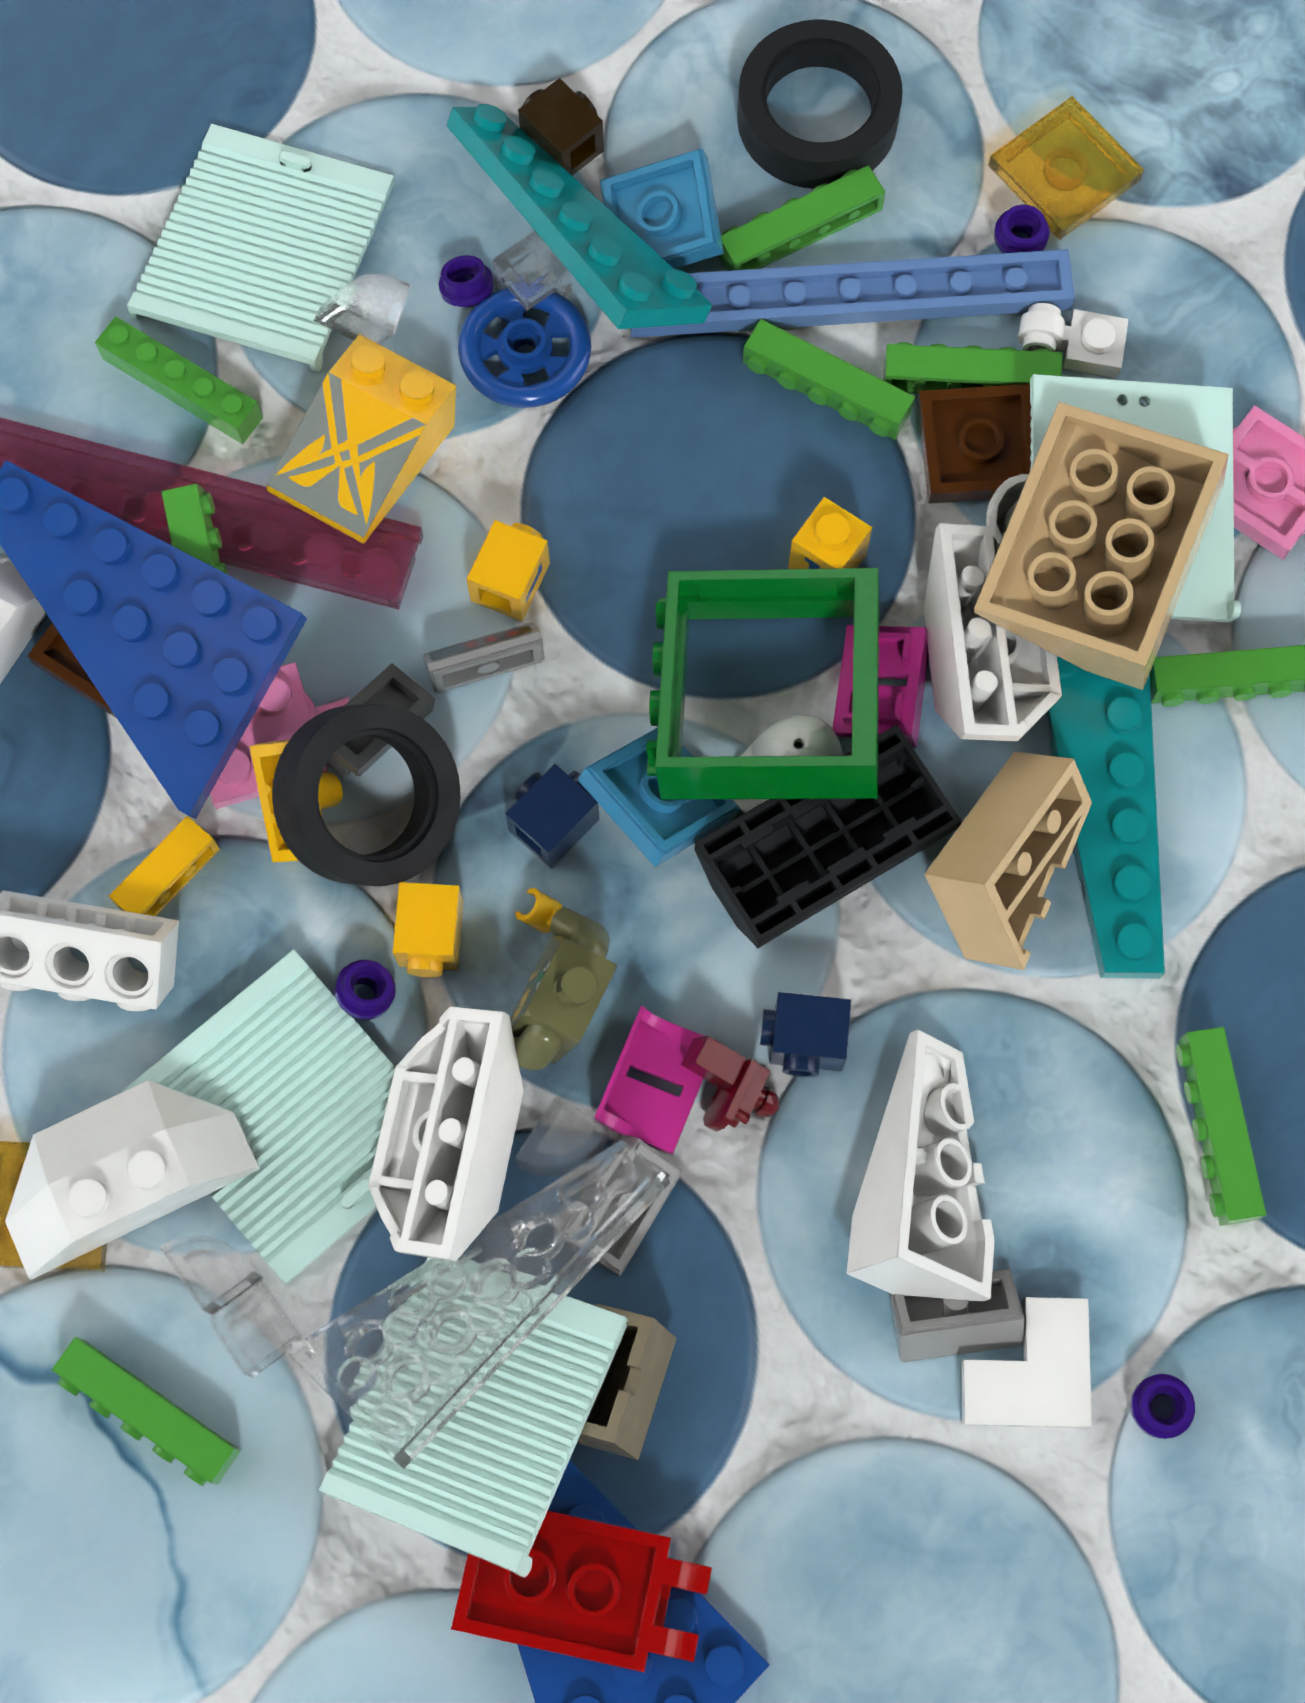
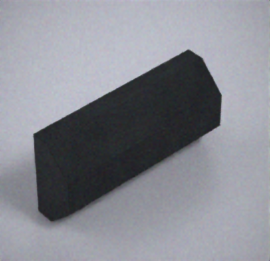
[694,724,962,949]

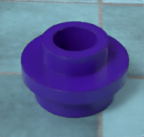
[994,204,1050,253]
[438,255,494,307]
[334,960,396,1020]
[1130,1374,1195,1439]

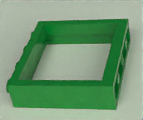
[646,568,879,800]

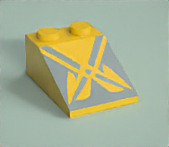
[266,334,456,544]

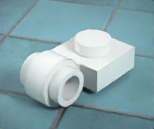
[1018,303,1129,379]

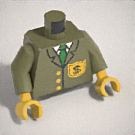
[510,888,617,1070]

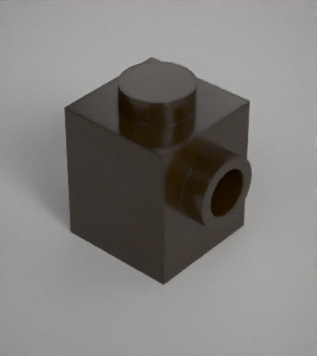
[518,78,604,176]

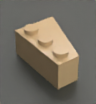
[924,751,1092,970]

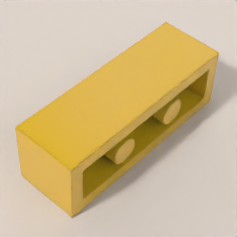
[108,816,220,916]

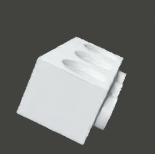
[0,890,179,1011]

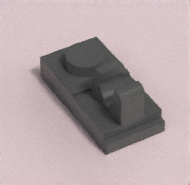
[326,663,436,779]

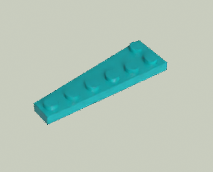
[446,104,712,329]
[1046,656,1165,979]

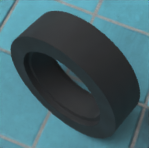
[737,19,903,189]
[272,704,461,886]

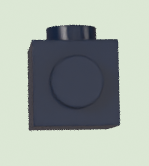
[505,763,600,869]
[760,992,851,1077]

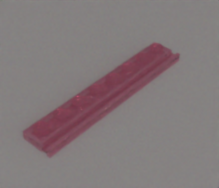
[0,417,423,610]

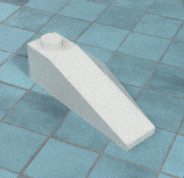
[846,1030,995,1302]

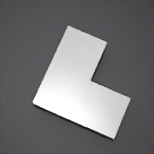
[961,1297,1092,1428]

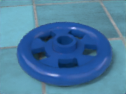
[458,285,592,408]

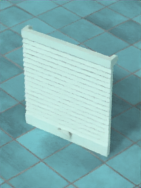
[127,124,395,372]
[1030,374,1241,622]
[122,949,395,1285]
[319,1257,628,1577]

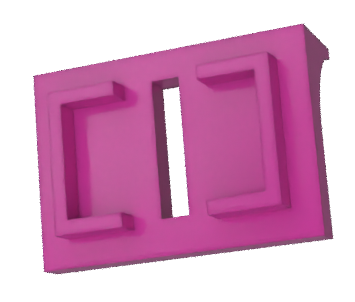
[832,625,929,748]
[594,1006,704,1155]

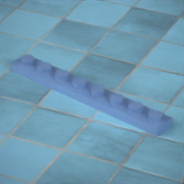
[630,249,1075,338]

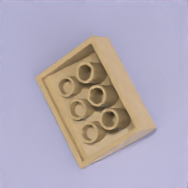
[974,402,1229,690]

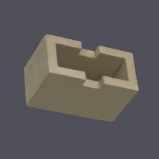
[577,1303,677,1460]

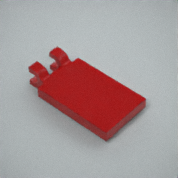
[451,1511,712,1672]

